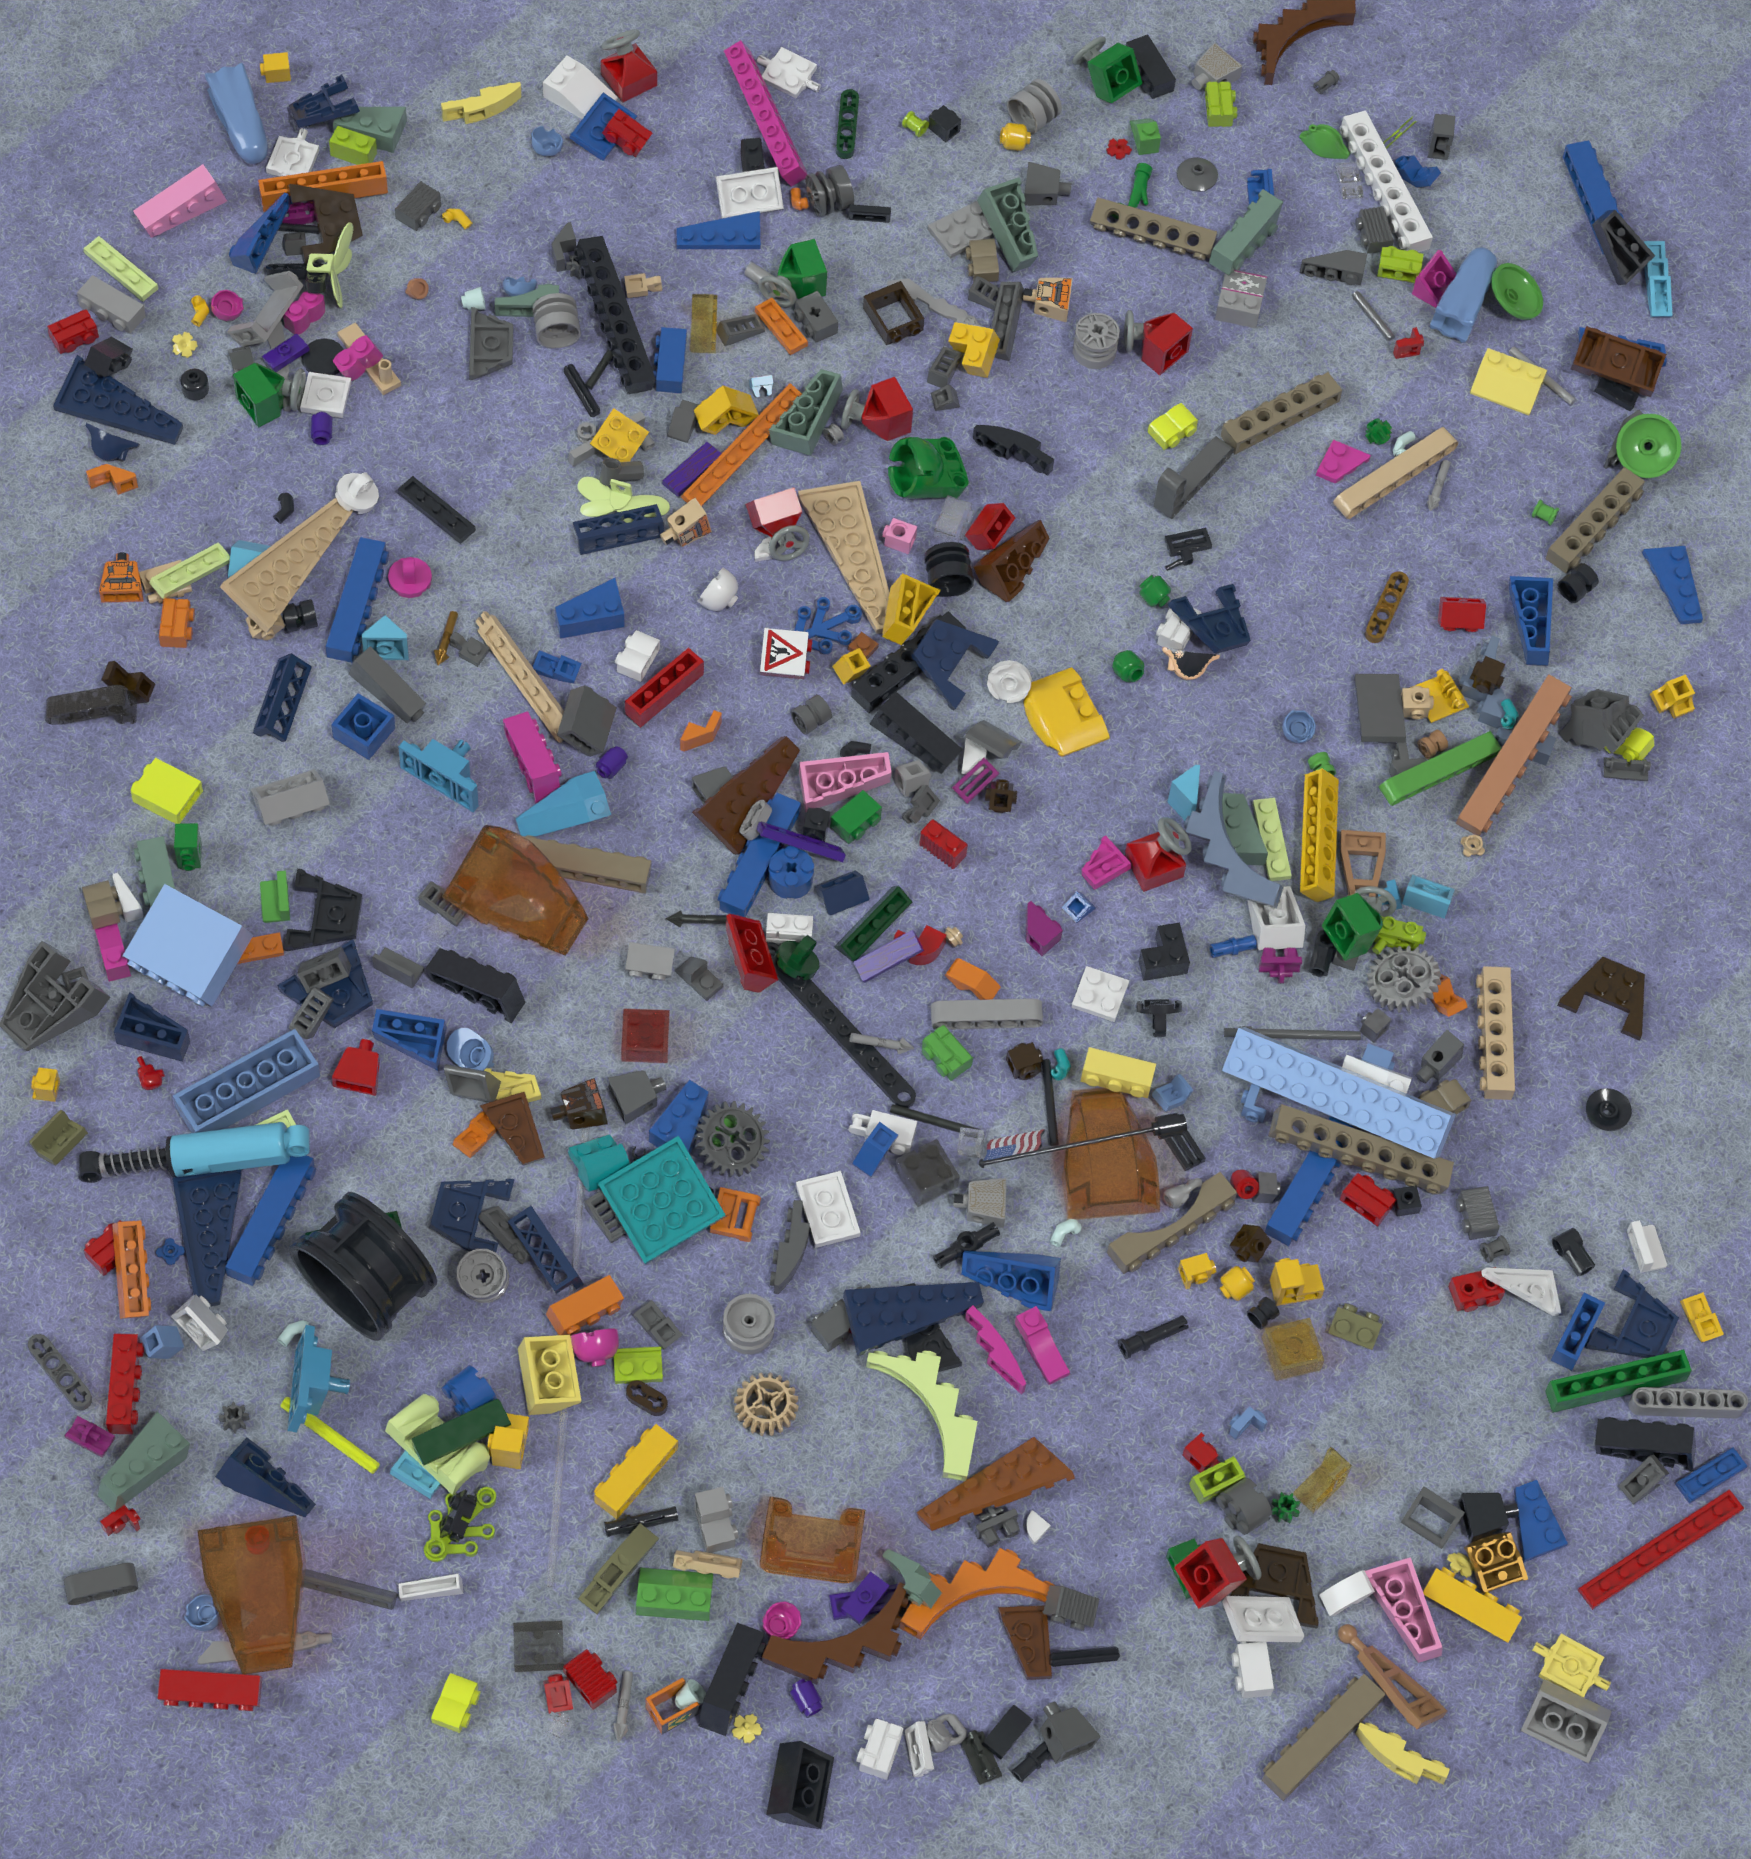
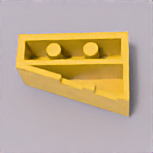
[882,573,941,645]

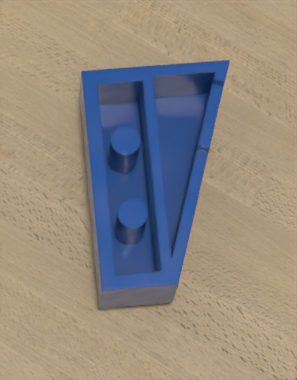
[555,578,625,639]
[372,1009,447,1071]
[649,1080,709,1154]

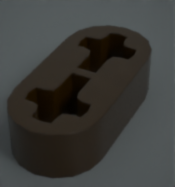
[626,1380,668,1416]

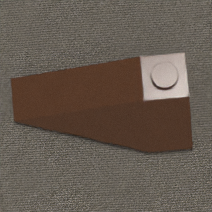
[973,520,1050,602]

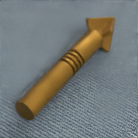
[434,611,458,665]

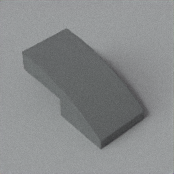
[632,1300,682,1350]

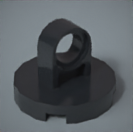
[1136,999,1182,1037]

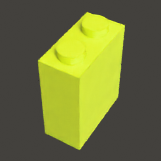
[130,757,203,824]

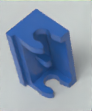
[1247,169,1274,205]

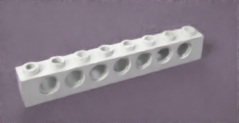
[1340,110,1433,252]

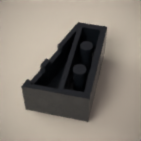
[1592,210,1655,285]

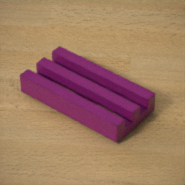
[952,757,1000,804]

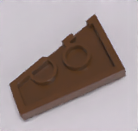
[480,1092,546,1166]
[997,1605,1052,1680]

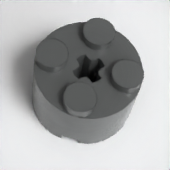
[1216,1478,1272,1535]

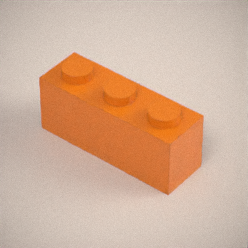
[546,1275,624,1336]

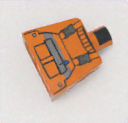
[99,552,144,603]

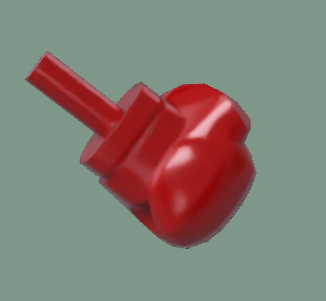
[137,1056,165,1090]

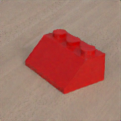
[726,913,778,993]

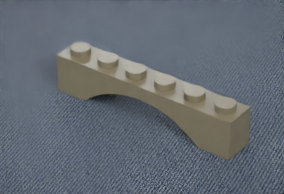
[1107,1172,1237,1274]

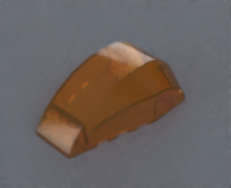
[442,825,589,956]
[1061,1087,1160,1220]
[197,1515,306,1675]

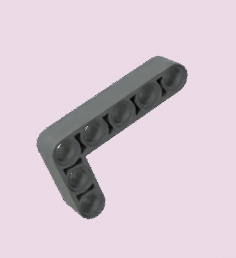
[1154,436,1234,519]

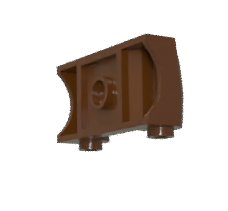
[1571,326,1667,397]

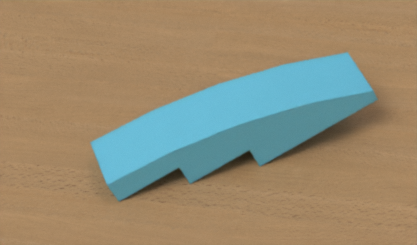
[1644,241,1672,317]

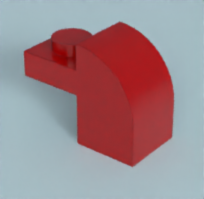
[894,925,947,965]

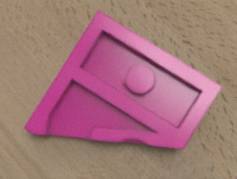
[1316,440,1371,484]
[1081,835,1131,890]

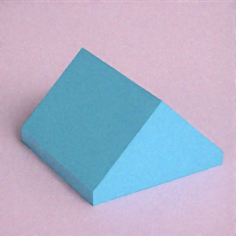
[228,540,271,578]
[362,615,409,660]
[1168,765,1200,821]
[1402,874,1455,919]

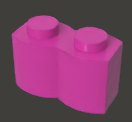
[283,291,326,335]
[333,335,383,381]

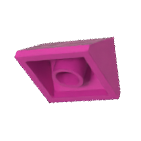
[1412,250,1456,308]

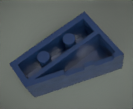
[114,992,190,1062]

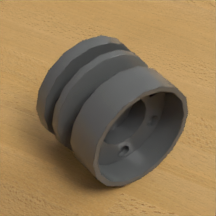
[805,165,854,217]

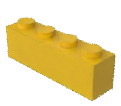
[594,1424,678,1519]
[1423,1567,1522,1643]

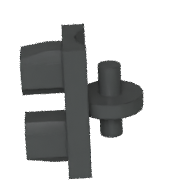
[975,1506,1020,1548]

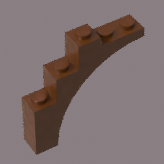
[1253,0,1356,85]
[762,1582,910,1685]

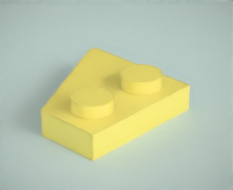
[484,1068,541,1103]

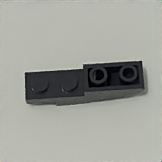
[973,425,1054,476]

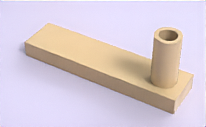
[337,322,401,395]

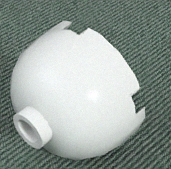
[697,567,738,611]

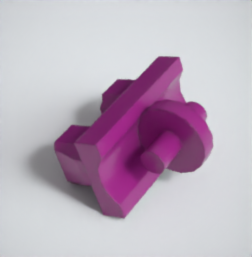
[1259,948,1302,984]
[65,1416,115,1458]

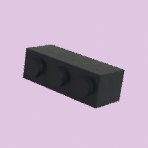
[1126,34,1176,99]

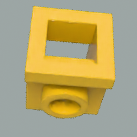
[31,1067,60,1102]
[1178,1253,1216,1289]

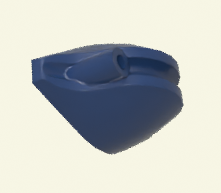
[85,422,140,461]

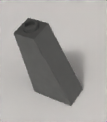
[348,646,426,724]

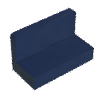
[815,870,870,915]

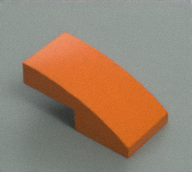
[453,1111,498,1158]

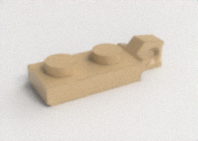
[673,1550,743,1578]

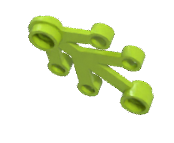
[424,1487,496,1562]

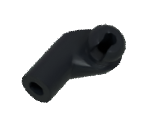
[273,493,294,524]

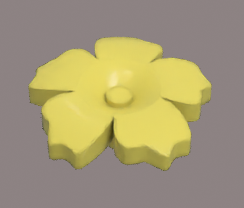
[172,332,198,358]
[1447,1552,1473,1578]
[732,1714,762,1744]

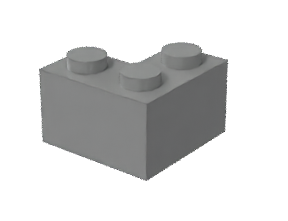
[694,1487,739,1553]

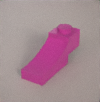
[1015,1306,1070,1385]

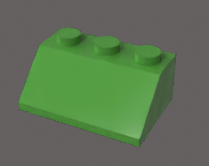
[636,1568,713,1621]

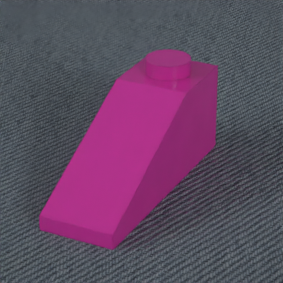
[95,923,131,982]

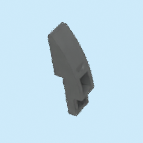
[770,1200,810,1294]

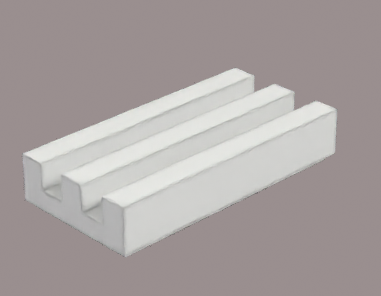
[905,1721,934,1777]

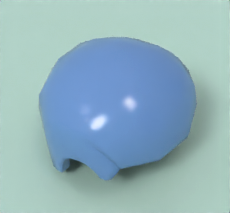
[531,126,563,156]
[503,276,537,297]
[1282,710,1316,743]
[184,1594,223,1632]

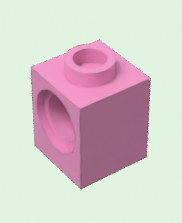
[882,518,917,554]

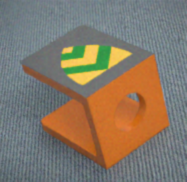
[646,1678,700,1735]

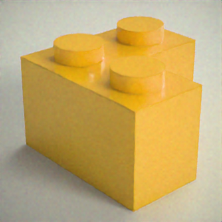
[948,322,1000,378]
[694,385,759,435]
[1269,1258,1324,1306]
[487,1413,529,1470]

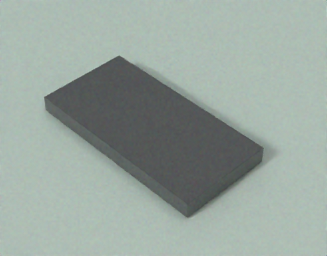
[1354,674,1406,742]

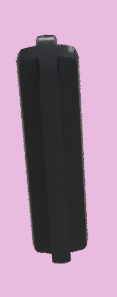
[564,364,600,417]
[1049,1646,1120,1667]

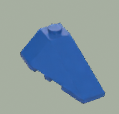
[229,193,291,274]
[961,1251,1061,1311]

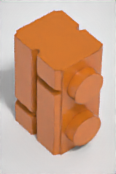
[159,598,195,648]

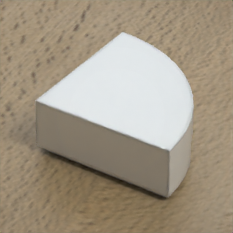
[754,537,774,562]
[1026,1510,1051,1545]

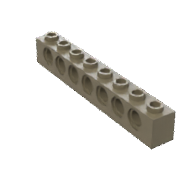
[1268,1104,1454,1194]

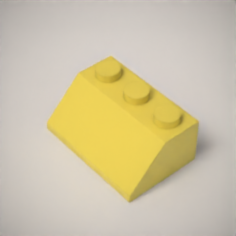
[1470,348,1547,415]
[1080,1047,1156,1098]
[518,1335,581,1415]

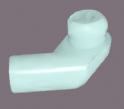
[1393,431,1415,457]
[1050,1219,1082,1247]
[277,1320,309,1347]

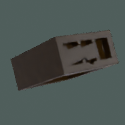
[863,281,925,345]

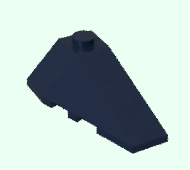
[215,1437,316,1517]

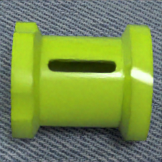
[902,111,929,137]

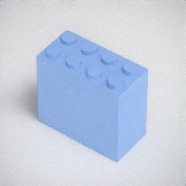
[123,884,253,1007]

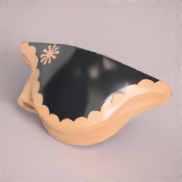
[1162,647,1220,680]

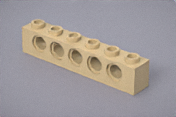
[1476,966,1515,1100]

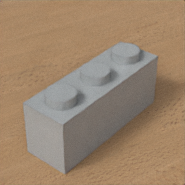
[77,275,146,334]

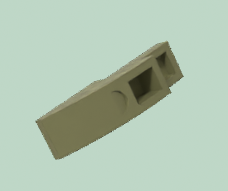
[578,1523,659,1615]

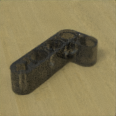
[45,685,137,725]

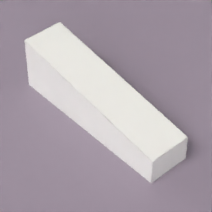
[398,1574,464,1601]

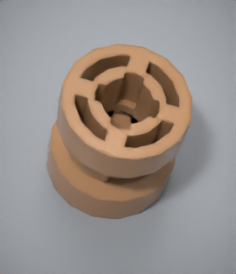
[1417,730,1448,759]

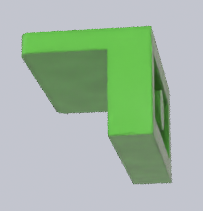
[260,870,290,923]

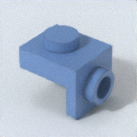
[1152,1074,1193,1112]
[1240,1083,1267,1123]
[1229,1406,1268,1440]

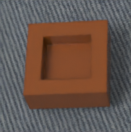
[848,632,879,659]

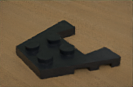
[284,868,363,951]

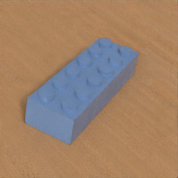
[173,1029,320,1133]

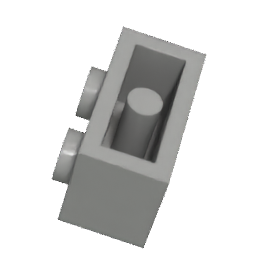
[625,942,675,981]

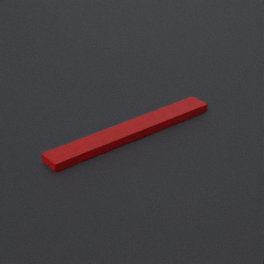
[1578,1489,1744,1610]

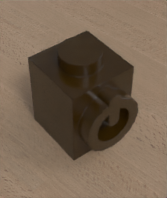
[1470,656,1506,695]
[1006,1042,1043,1080]

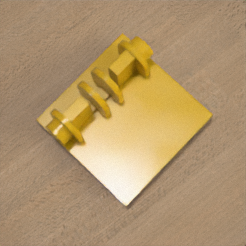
[590,408,649,462]
[1410,669,1469,723]

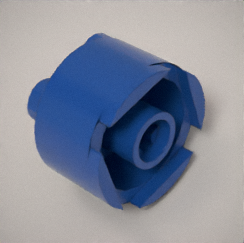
[768,846,814,899]
[441,1365,497,1416]

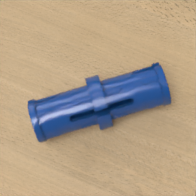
[1210,935,1257,958]

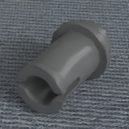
[1313,70,1340,94]

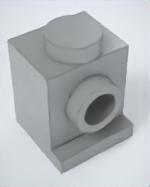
[895,760,931,797]

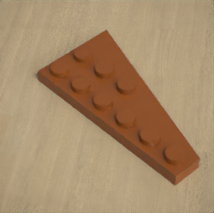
[916,1437,1075,1531]

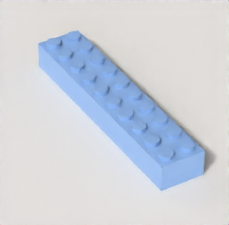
[1222,1027,1456,1159]

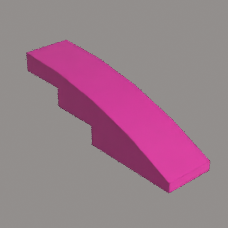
[965,1306,1026,1395]

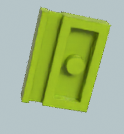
[614,1347,663,1384]

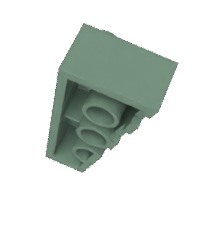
[977,177,1038,272]
[1209,189,1283,275]
[769,369,843,456]
[98,1412,190,1512]

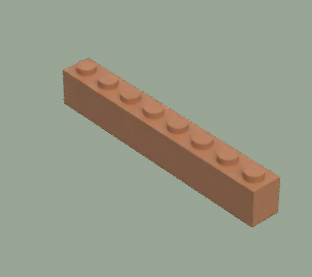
[1456,674,1572,836]

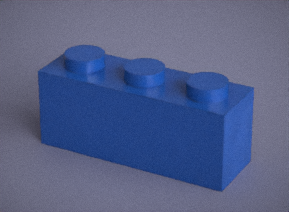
[653,327,687,393]
[1551,1292,1605,1371]

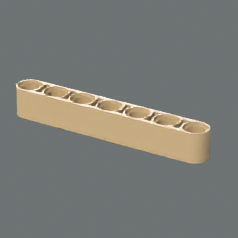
[1333,427,1458,519]

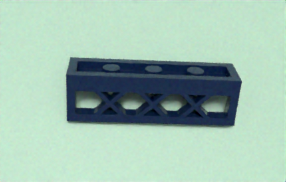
[573,504,664,555]
[253,653,312,742]
[508,1206,584,1294]

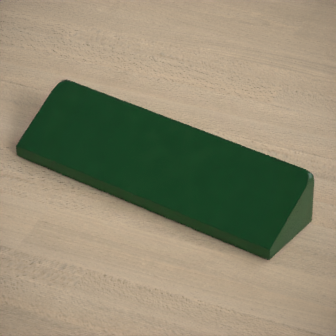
[834,885,912,963]
[412,1399,511,1466]

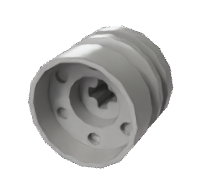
[1007,79,1062,134]
[533,293,581,349]
[1073,313,1120,369]
[457,1249,509,1303]

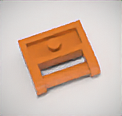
[710,1187,761,1242]

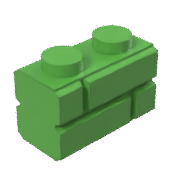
[922,1025,973,1081]

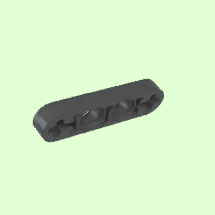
[28,1334,92,1410]

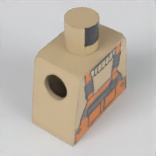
[1023,278,1073,322]
[660,498,712,547]

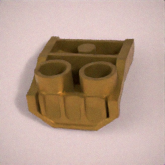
[1464,1532,1528,1595]

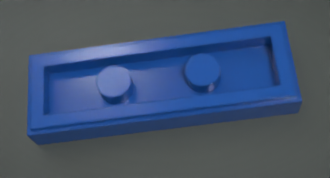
[1675,1447,1747,1504]

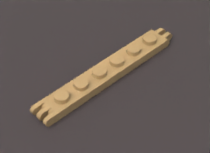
[475,611,564,743]

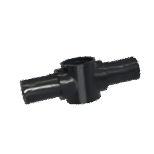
[933,1222,1000,1269]

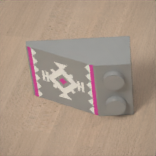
[1215,270,1267,328]

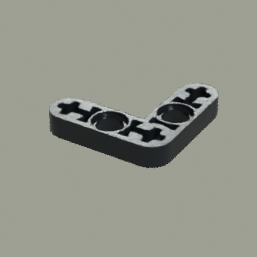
[266,263,328,294]

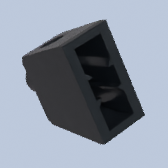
[1458,1492,1519,1543]

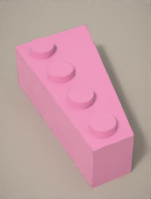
[133,164,227,238]
[799,752,891,813]
[1365,1557,1442,1663]

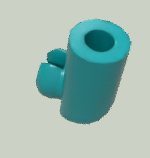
[1501,699,1519,729]
[1051,1048,1071,1081]

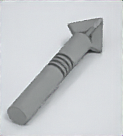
[1427,460,1451,511]
[850,1033,914,1054]
[613,1671,633,1743]

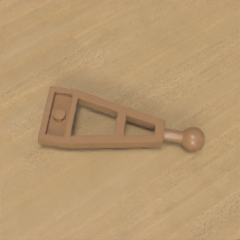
[1340,830,1386,897]
[1338,1624,1447,1729]

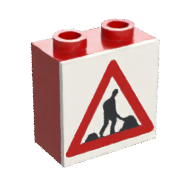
[760,628,813,679]

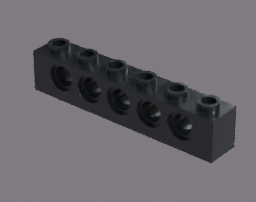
[851,611,966,713]

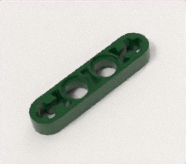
[836,89,859,159]

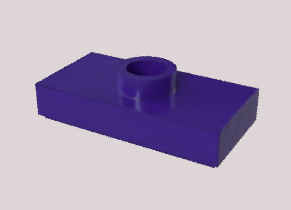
[262,333,310,372]
[840,1571,890,1625]

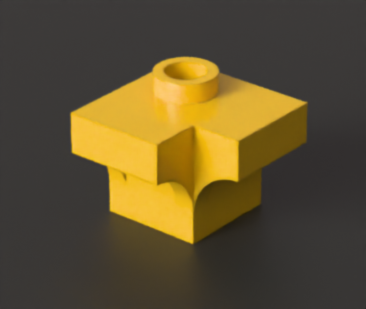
[1650,674,1695,719]

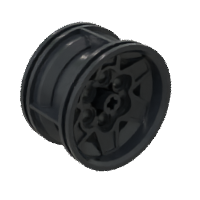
[289,1192,437,1341]

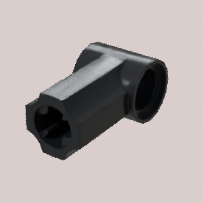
[1308,929,1335,977]
[1552,1228,1595,1277]

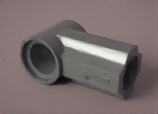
[599,458,644,487]

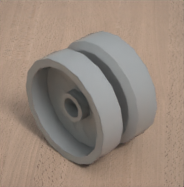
[723,1294,775,1355]

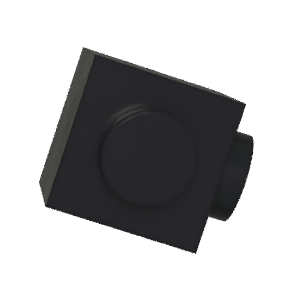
[928,105,961,143]

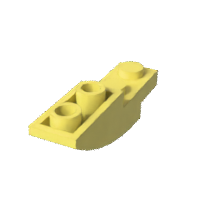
[441,82,522,124]
[1355,1723,1450,1784]

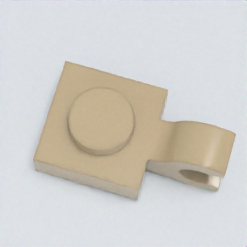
[624,273,662,298]

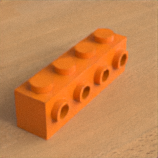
[112,1220,151,1319]

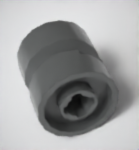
[790,694,832,735]

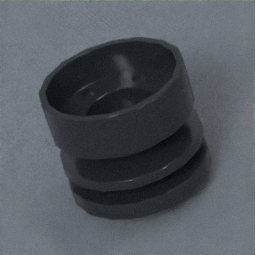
[924,542,974,597]

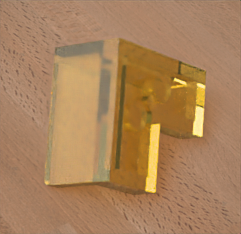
[690,294,718,354]
[1293,1447,1352,1513]

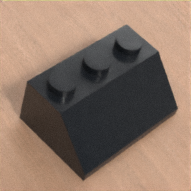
[766,1741,834,1829]

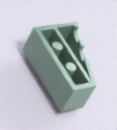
[333,107,407,153]
[1222,793,1268,865]
[134,836,175,908]

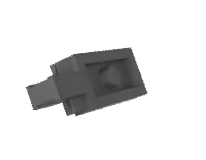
[478,1206,531,1264]

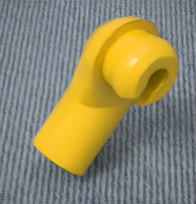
[442,208,473,230]
[191,295,209,327]

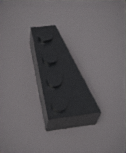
[869,691,963,774]
[425,948,526,1024]
[1595,1417,1696,1471]
[698,1622,766,1736]

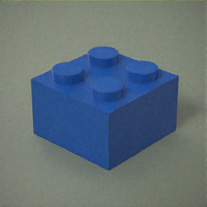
[331,693,395,760]

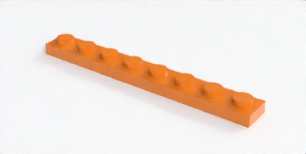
[681,383,802,507]

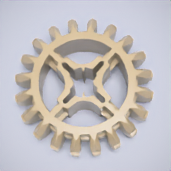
[734,1372,798,1436]

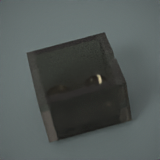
[895,1139,960,1207]

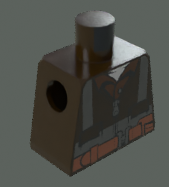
[550,1078,608,1130]

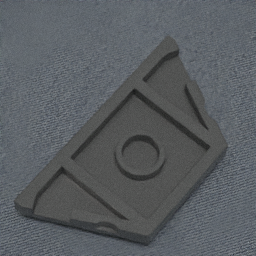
[469,307,514,380]

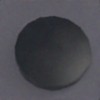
[302,338,344,375]

